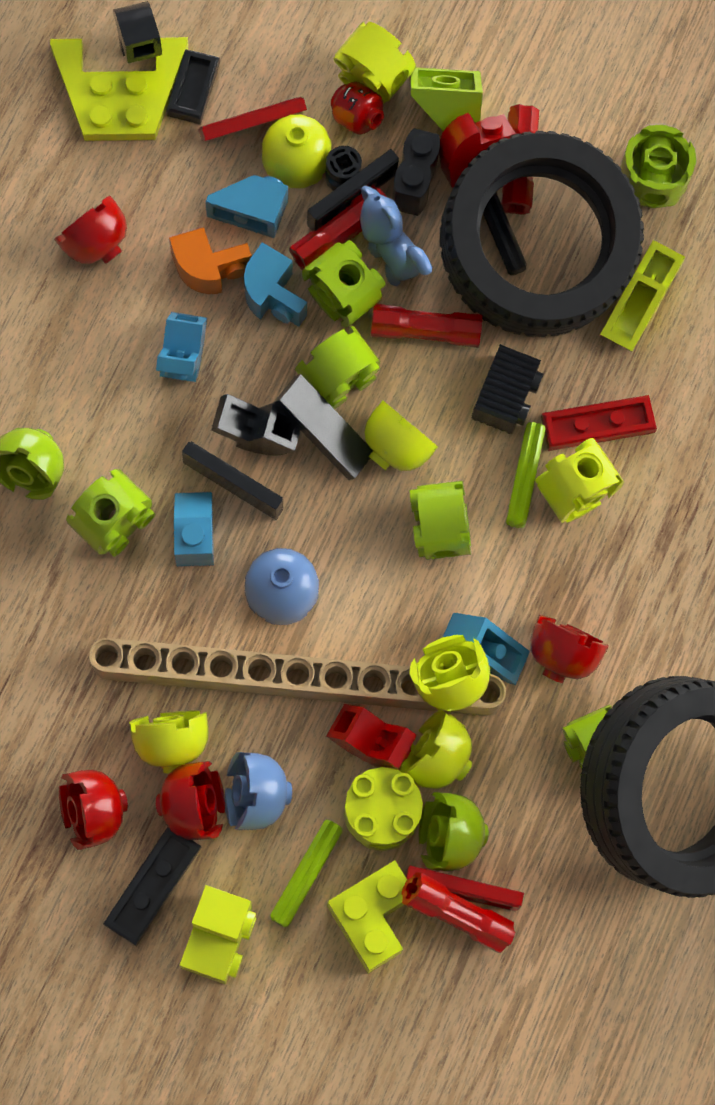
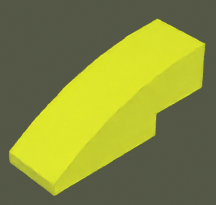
[600,240,685,352]

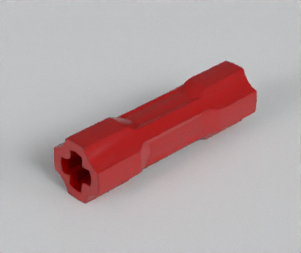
[501,104,540,215]
[289,185,387,270]
[370,304,482,348]
[401,872,516,953]

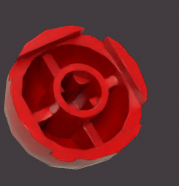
[54,195,127,264]
[530,615,609,683]
[156,761,225,840]
[59,770,128,850]

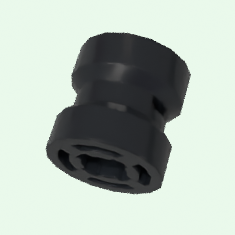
[325,146,362,191]

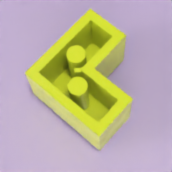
[327,860,407,974]
[179,885,257,984]

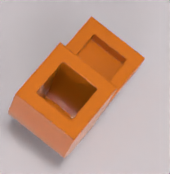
[169,227,252,294]

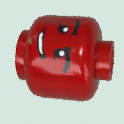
[331,81,384,135]

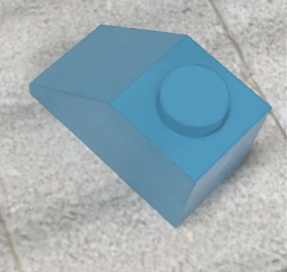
[206,175,288,238]
[174,492,214,567]
[443,613,530,685]

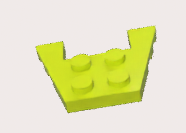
[50,37,188,141]

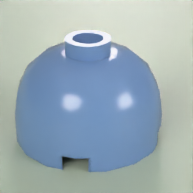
[245,548,319,625]
[225,752,292,830]

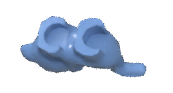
[360,186,432,286]

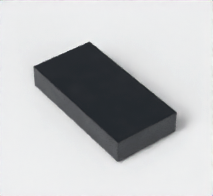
[166,49,220,125]

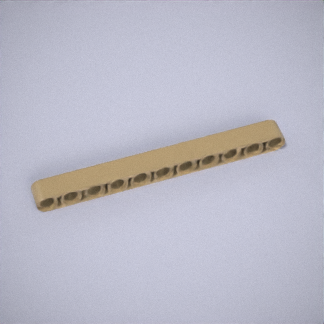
[89,638,506,716]

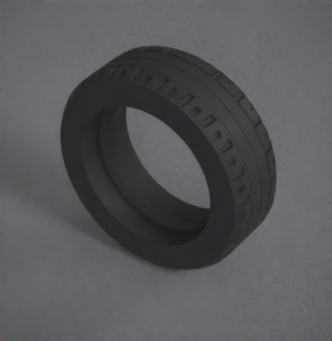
[440,131,644,337]
[580,676,715,898]

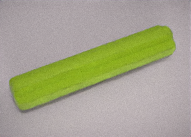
[506,422,546,528]
[270,820,342,927]

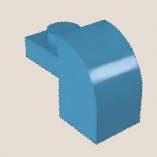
[244,242,307,327]
[156,312,207,382]

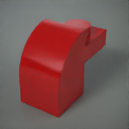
[439,112,516,188]
[326,704,417,769]

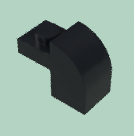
[113,1,162,63]
[211,394,301,456]

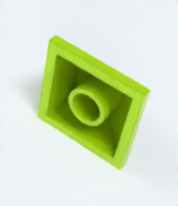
[410,67,483,131]

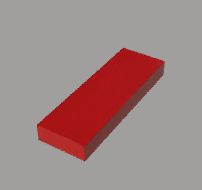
[198,97,307,141]
[541,395,657,451]
[406,865,524,912]

